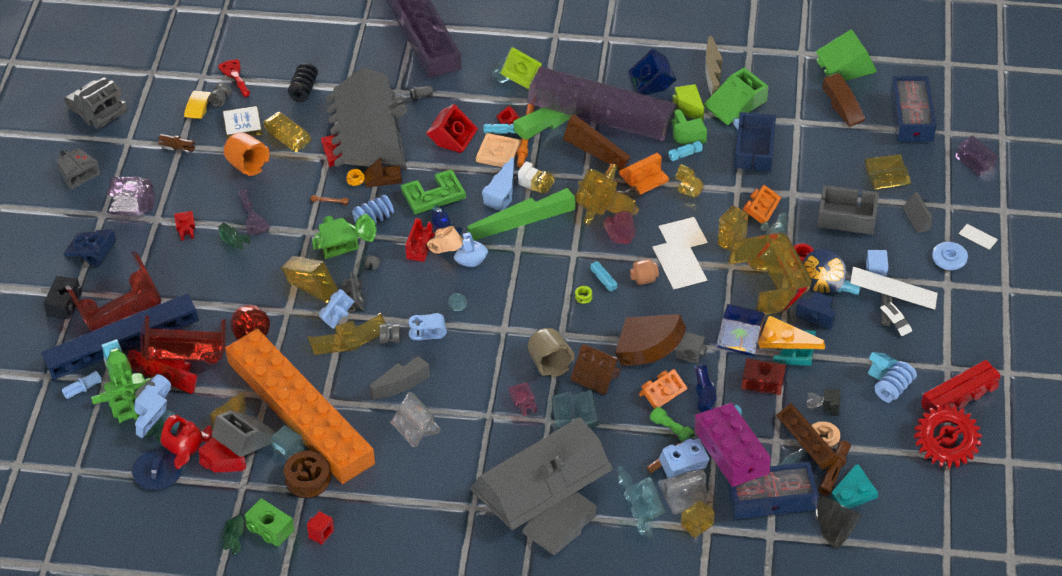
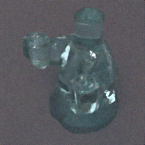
[761,212,787,244]

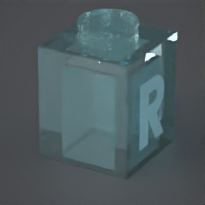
[271,425,304,460]

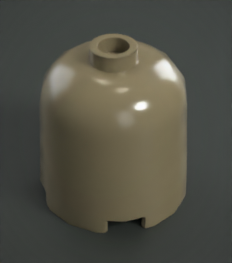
[527,328,575,378]

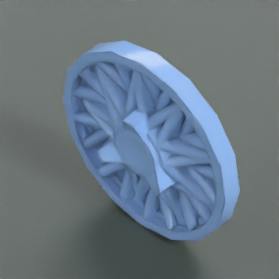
[932,242,968,270]

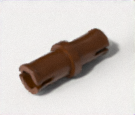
[158,134,196,152]

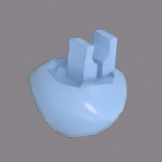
[454,232,488,267]

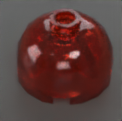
[230,304,270,340]

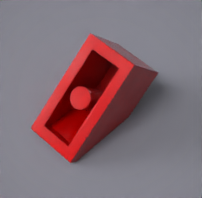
[198,437,246,473]

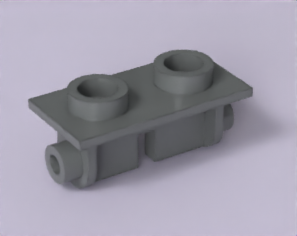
[342,272,365,312]

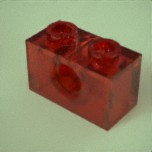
[742,358,786,395]

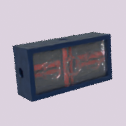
[890,76,936,142]
[727,462,818,519]

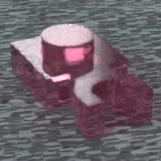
[508,382,537,416]

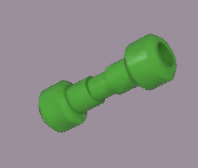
[650,407,695,441]

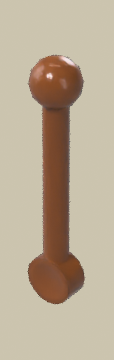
[310,195,349,205]

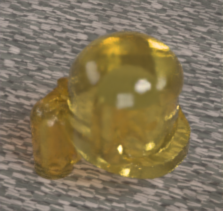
[675,164,704,198]

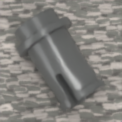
[410,85,433,101]

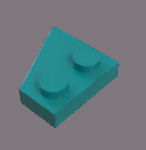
[773,330,816,366]
[831,464,878,512]

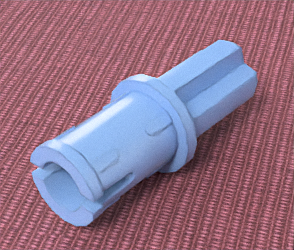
[62,371,102,399]

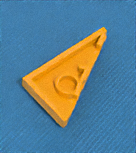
[758,316,825,349]

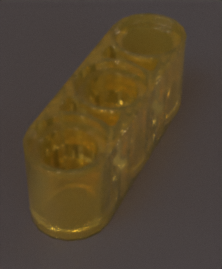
[263,112,311,152]

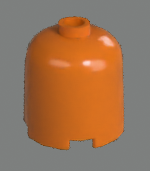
[224,132,270,176]

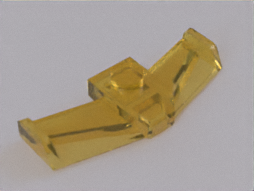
[307,313,386,355]

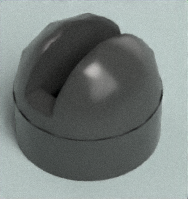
[365,255,381,270]

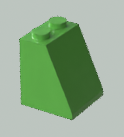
[815,29,877,81]

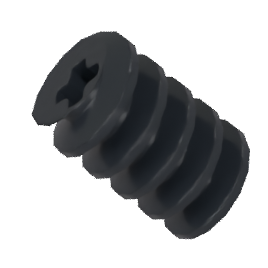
[288,63,318,102]

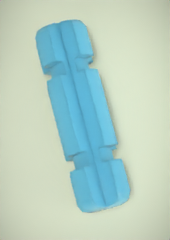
[484,124,515,134]
[668,141,703,161]
[590,261,617,291]

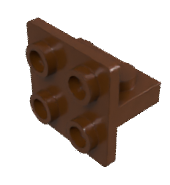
[571,344,621,395]

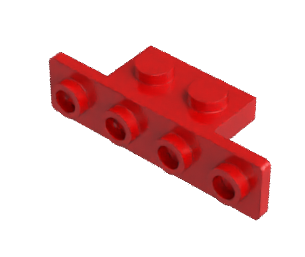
[127,350,197,394]

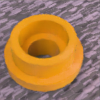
[346,169,365,186]

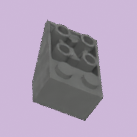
[212,410,283,457]

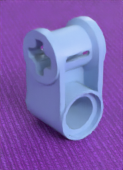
[409,313,447,341]

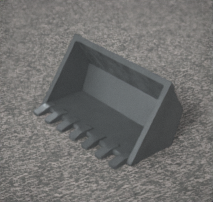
[326,67,408,170]
[470,417,613,530]

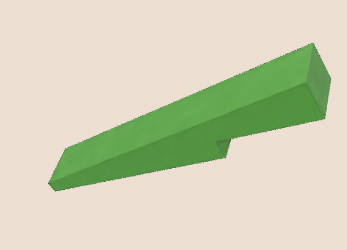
[514,85,607,140]
[467,188,575,240]

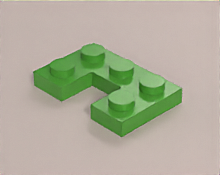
[401,169,466,215]

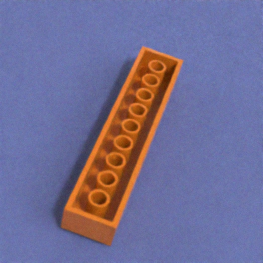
[225,329,375,485]

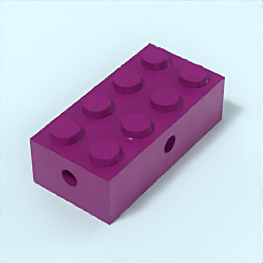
[695,402,771,487]

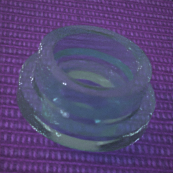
[448,293,467,311]

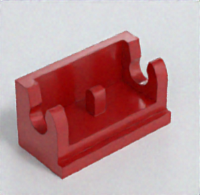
[405,218,435,262]

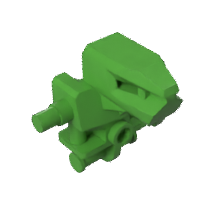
[91,348,151,423]

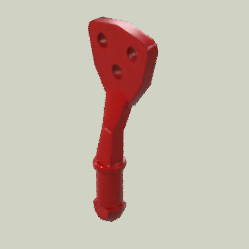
[218,59,250,97]

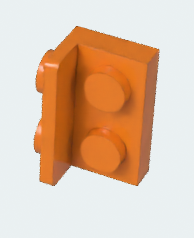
[741,185,782,225]
[639,369,688,409]

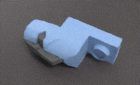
[134,374,171,438]

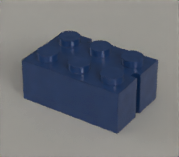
[734,112,776,172]

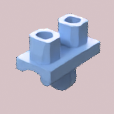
[319,289,355,329]

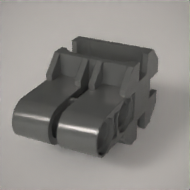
[64,77,128,129]

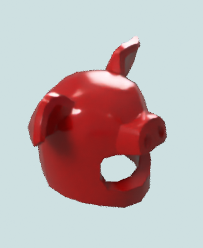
[161,415,213,469]

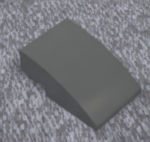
[522,492,597,555]

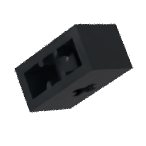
[43,275,82,320]

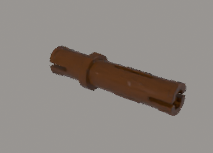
[818,440,851,496]

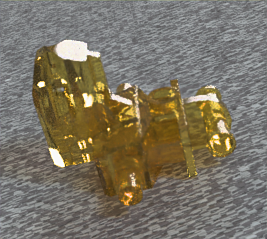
[574,163,639,225]

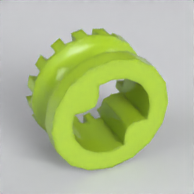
[575,286,592,304]

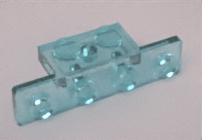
[618,466,666,540]

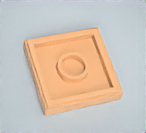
[476,133,521,167]

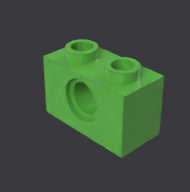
[245,498,295,547]

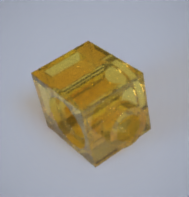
[681,500,715,538]

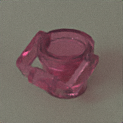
[603,211,636,244]

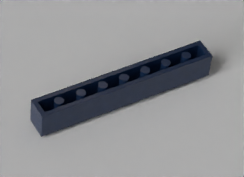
[41,293,199,380]

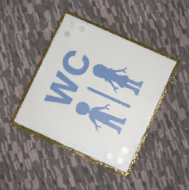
[222,106,263,139]

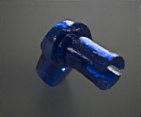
[431,205,462,236]
[694,365,717,412]

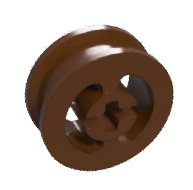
[284,451,330,498]

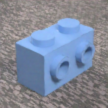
[659,438,709,480]

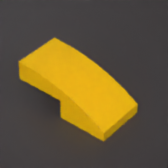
[184,91,211,119]

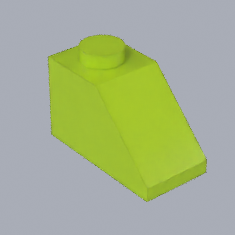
[672,84,704,121]

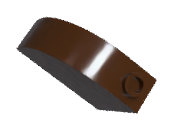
[615,314,686,366]

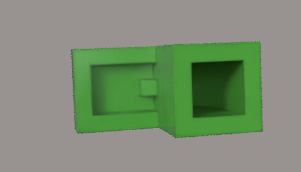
[672,109,707,145]

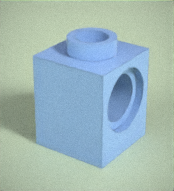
[866,250,888,277]

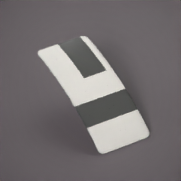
[880,302,912,336]

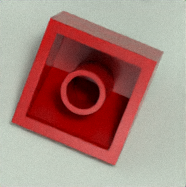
[426,104,478,153]

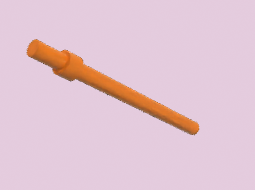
[517,89,537,168]

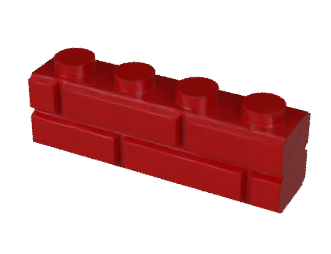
[921,360,1001,414]

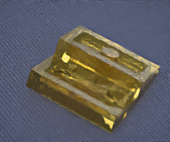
[865,154,911,189]

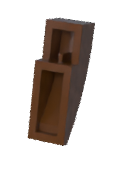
[822,73,865,127]

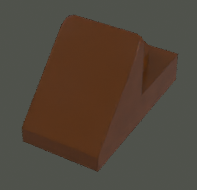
[364,158,402,188]

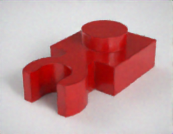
[174,211,195,241]

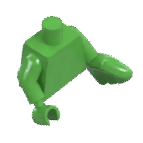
[312,214,377,259]

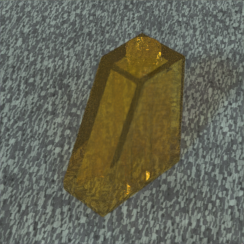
[281,256,338,303]

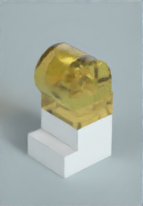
[518,161,555,193]

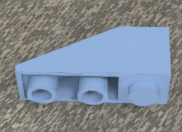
[482,158,514,211]

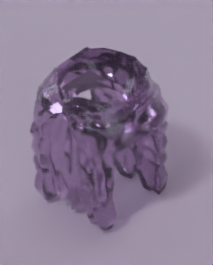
[107,176,155,215]

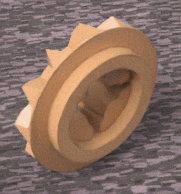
[811,422,840,447]

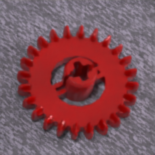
[914,404,982,469]

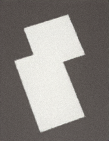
[652,217,708,289]

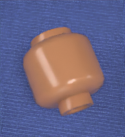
[630,259,659,285]

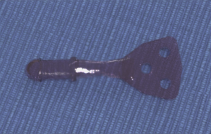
[239,189,269,236]

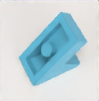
[868,352,899,380]

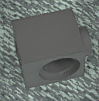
[676,332,707,364]

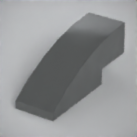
[370,356,430,400]

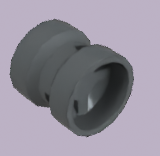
[208,82,232,107]
[380,324,400,344]

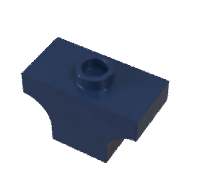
[796,291,836,330]

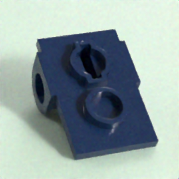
[63,229,116,267]

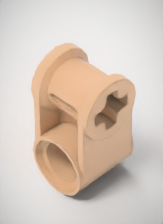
[427,226,463,254]

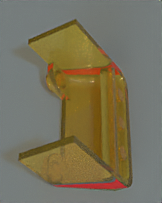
[728,233,812,316]

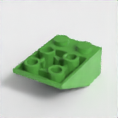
[704,67,768,125]

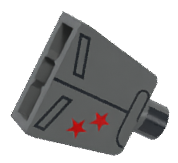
[57,149,100,190]

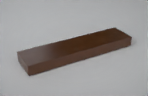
[776,403,838,470]

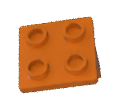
[619,152,669,195]

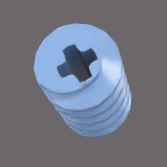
[352,195,394,224]
[875,361,917,403]

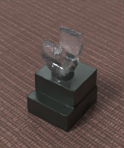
[807,389,841,416]

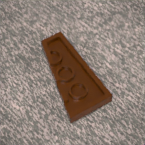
[563,114,631,170]

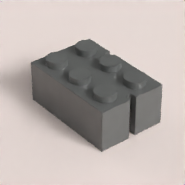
[817,185,879,235]

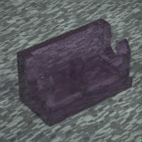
[955,135,998,177]

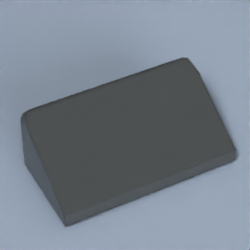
[903,192,933,233]

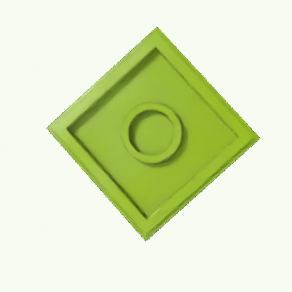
[500,47,542,90]

